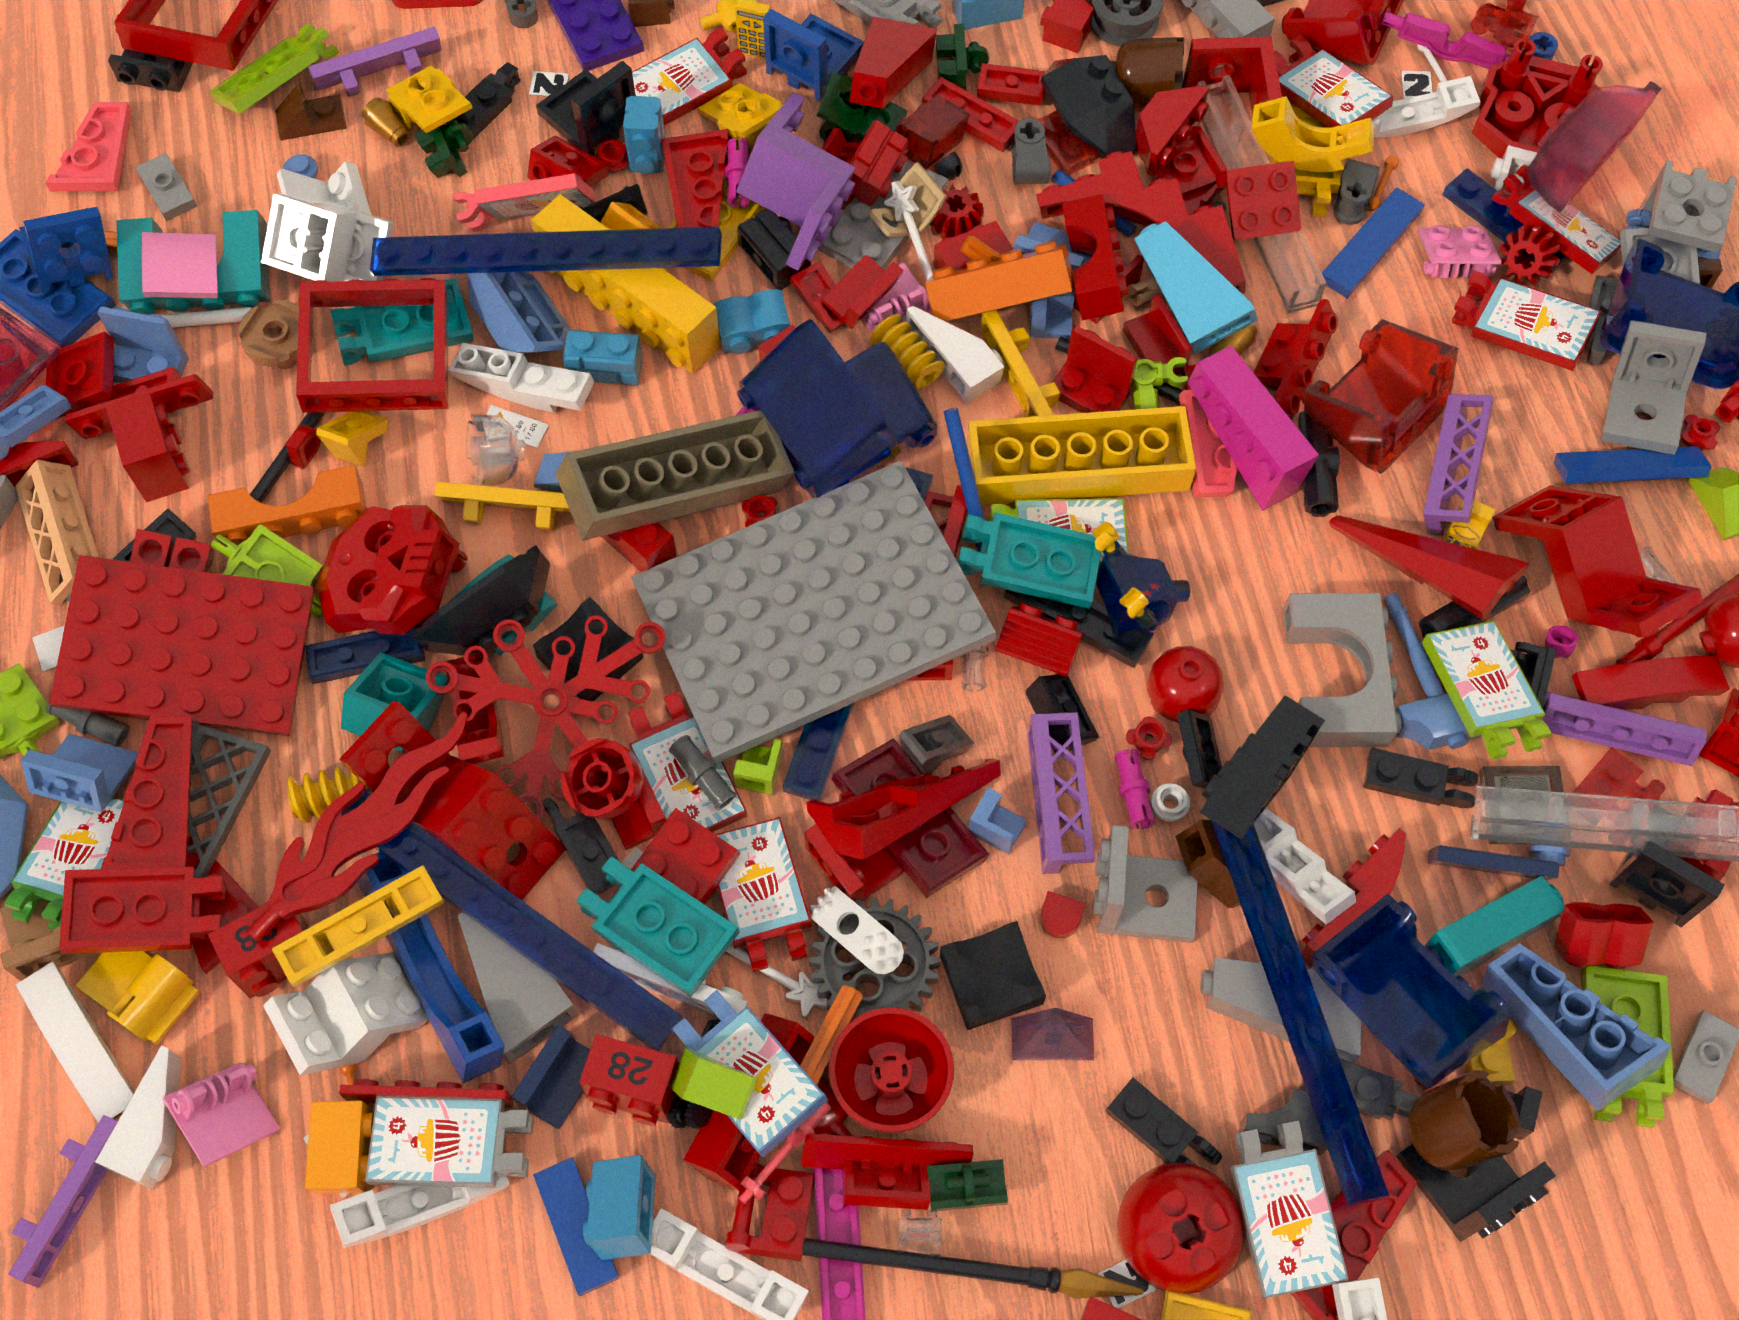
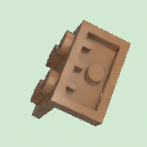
[0,899,94,981]

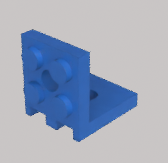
[763,9,864,101]
[19,207,113,293]

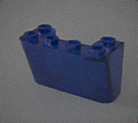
[1313,893,1510,1088]

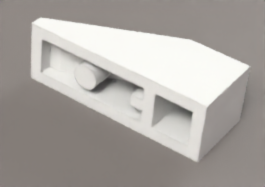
[905,306,1005,404]
[95,1045,181,1190]

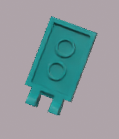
[330,278,474,366]
[957,512,1101,609]
[576,856,740,998]

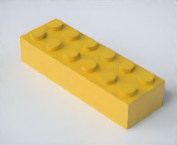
[531,194,721,374]
[967,406,1196,505]

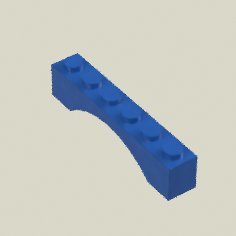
[358,845,505,1084]

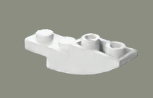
[448,343,595,413]

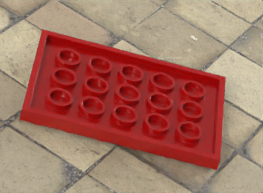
[49,555,315,736]

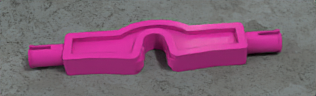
[1380,11,1510,69]

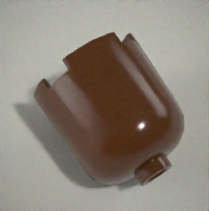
[1110,37,1184,104]
[1408,1070,1520,1171]

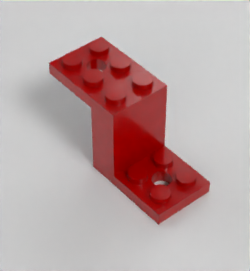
[1492,485,1703,638]
[339,700,565,909]

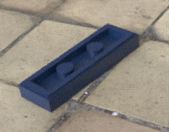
[305,625,426,684]
[1428,845,1559,881]

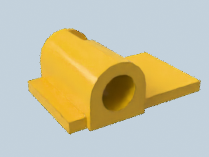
[386,65,472,133]
[698,83,783,150]
[75,951,200,1045]

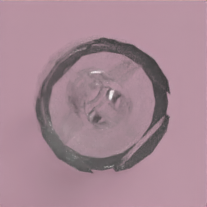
[466,414,526,487]

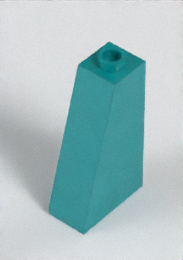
[1416,876,1565,990]

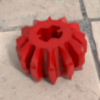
[929,184,984,240]
[1498,225,1560,285]

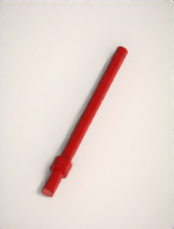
[1616,574,1739,664]

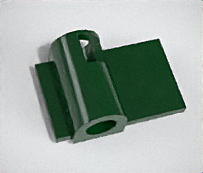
[816,71,907,142]

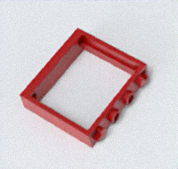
[114,0,278,71]
[296,278,448,413]

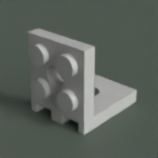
[1639,160,1737,253]
[1601,320,1707,455]
[1093,825,1198,943]

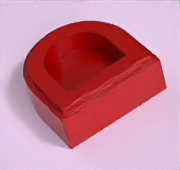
[285,425,321,469]
[1040,891,1086,938]

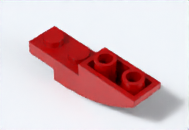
[1299,828,1406,968]

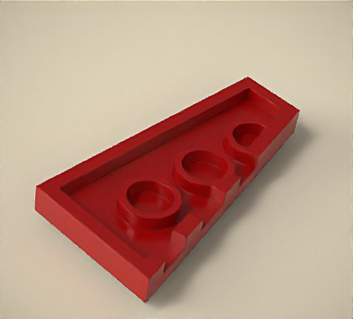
[1290,1150,1418,1320]

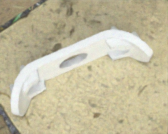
[809,886,904,974]

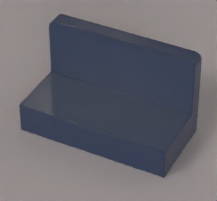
[512,1025,590,1129]

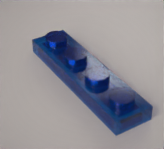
[1442,168,1568,271]

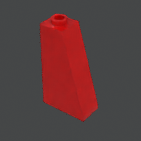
[850,16,937,109]

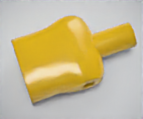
[699,0,757,33]

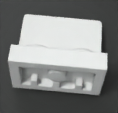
[277,161,371,214]

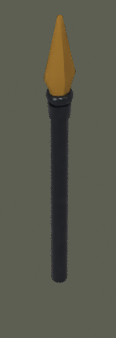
[803,1238,1144,1299]

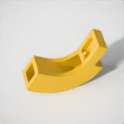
[1251,96,1375,172]

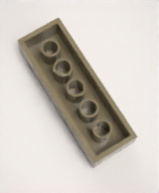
[555,409,795,541]

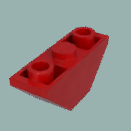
[1136,85,1209,177]

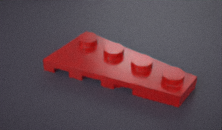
[661,129,729,256]
[101,716,193,869]

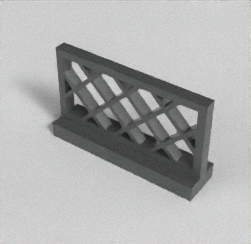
[107,715,271,878]

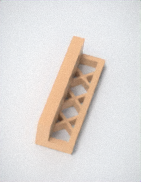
[15,460,99,605]

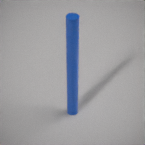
[944,408,985,552]

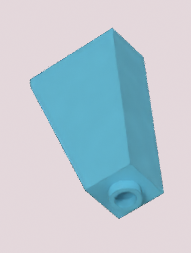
[1134,221,1258,354]

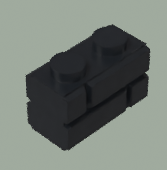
[737,209,811,290]

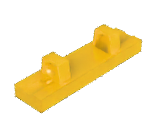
[980,310,1060,417]
[434,481,571,531]
[272,865,444,987]

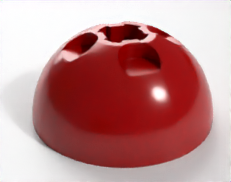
[829,1007,954,1133]
[1117,1163,1245,1294]

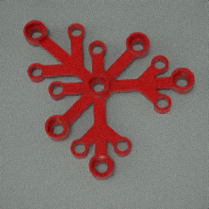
[426,616,666,820]

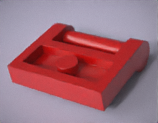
[725,1163,814,1261]

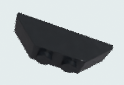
[1041,55,1137,158]
[411,545,550,656]

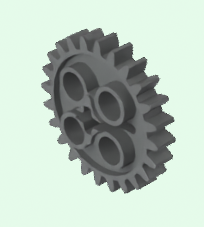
[809,897,941,1018]

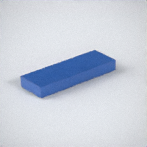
[533,1157,620,1297]

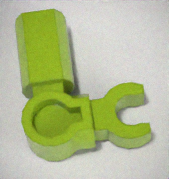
[1132,357,1188,409]

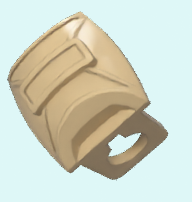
[869,162,946,238]

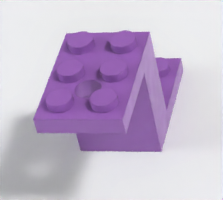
[736,92,856,270]

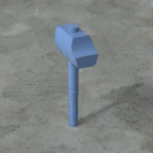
[1384,593,1481,750]

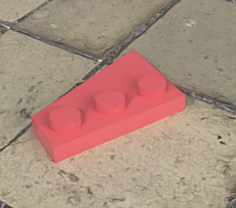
[45,102,132,192]
[1179,390,1237,498]

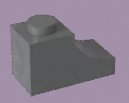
[1239,1086,1335,1155]

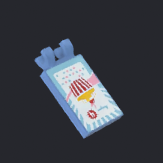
[672,990,828,1158]

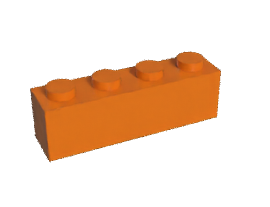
[925,241,1075,321]

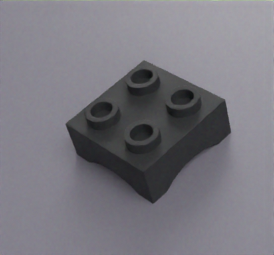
[533,597,644,701]
[940,921,1046,1030]

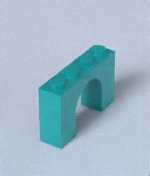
[116,210,270,315]

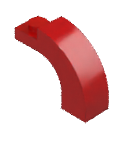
[446,653,504,764]

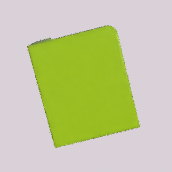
[733,738,783,795]

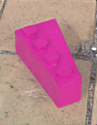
[1188,346,1319,511]

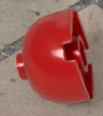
[1699,593,1739,668]
[1146,646,1224,723]
[561,738,644,820]

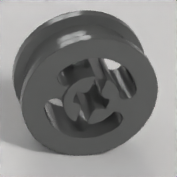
[1091,0,1163,46]

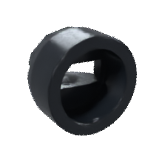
[933,151,963,181]

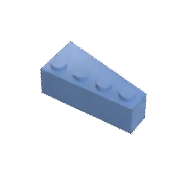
[1482,943,1671,1112]

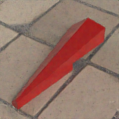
[1329,515,1529,620]
[806,758,1001,860]

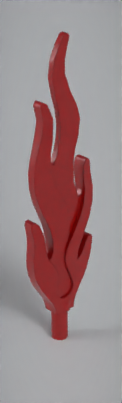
[245,712,468,943]

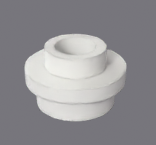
[1151,783,1190,822]

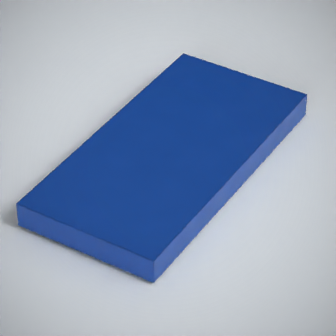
[0,229,116,348]

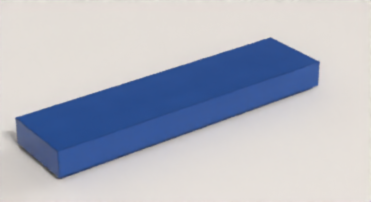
[1319,187,1425,299]
[1554,446,1711,484]

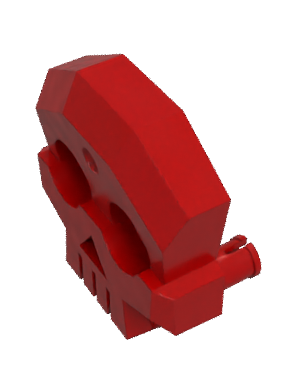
[1472,38,1605,172]
[316,505,468,635]

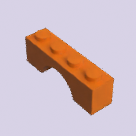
[207,465,367,547]

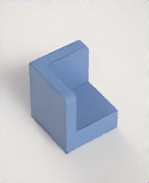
[1030,290,1075,339]
[968,787,1026,855]

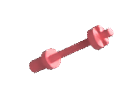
[739,1102,831,1204]

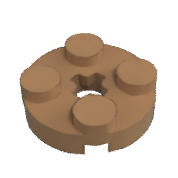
[239,300,313,369]

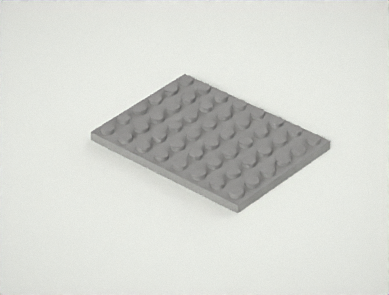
[631,461,997,764]

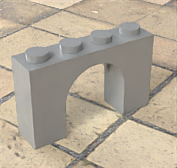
[1283,593,1402,747]

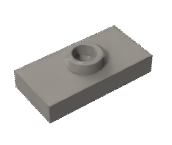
[135,153,197,221]
[1673,1010,1739,1104]

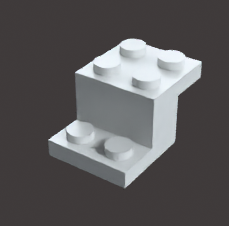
[261,193,395,282]
[263,953,429,1075]

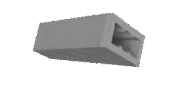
[458,892,578,1064]
[1200,957,1362,1063]

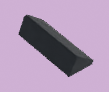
[1025,674,1099,753]

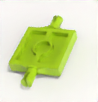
[211,524,323,618]
[0,663,60,759]

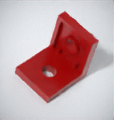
[1183,36,1282,145]

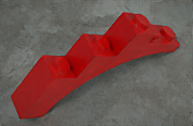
[1036,151,1246,294]

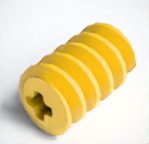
[870,314,946,391]
[287,767,372,823]

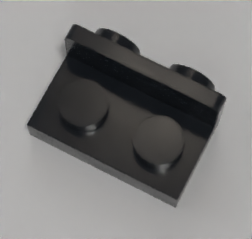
[108,49,193,92]

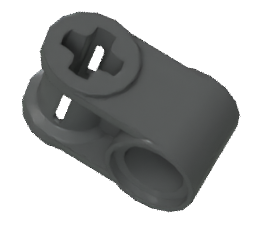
[1011,118,1050,184]
[1334,158,1380,225]

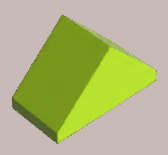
[1688,467,1739,540]
[670,1047,758,1119]

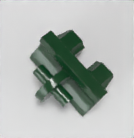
[936,24,989,90]
[415,120,474,178]
[927,1159,1008,1212]

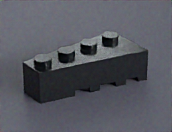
[1200,695,1325,840]

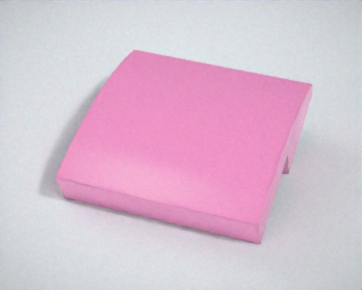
[142,232,218,298]

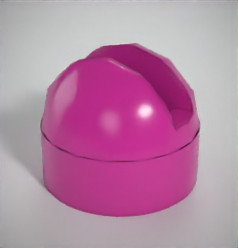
[1545,626,1578,658]

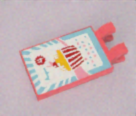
[454,173,595,231]

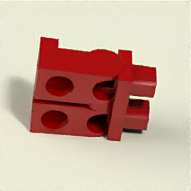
[130,529,215,572]

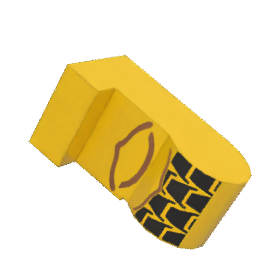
[1443,500,1496,549]

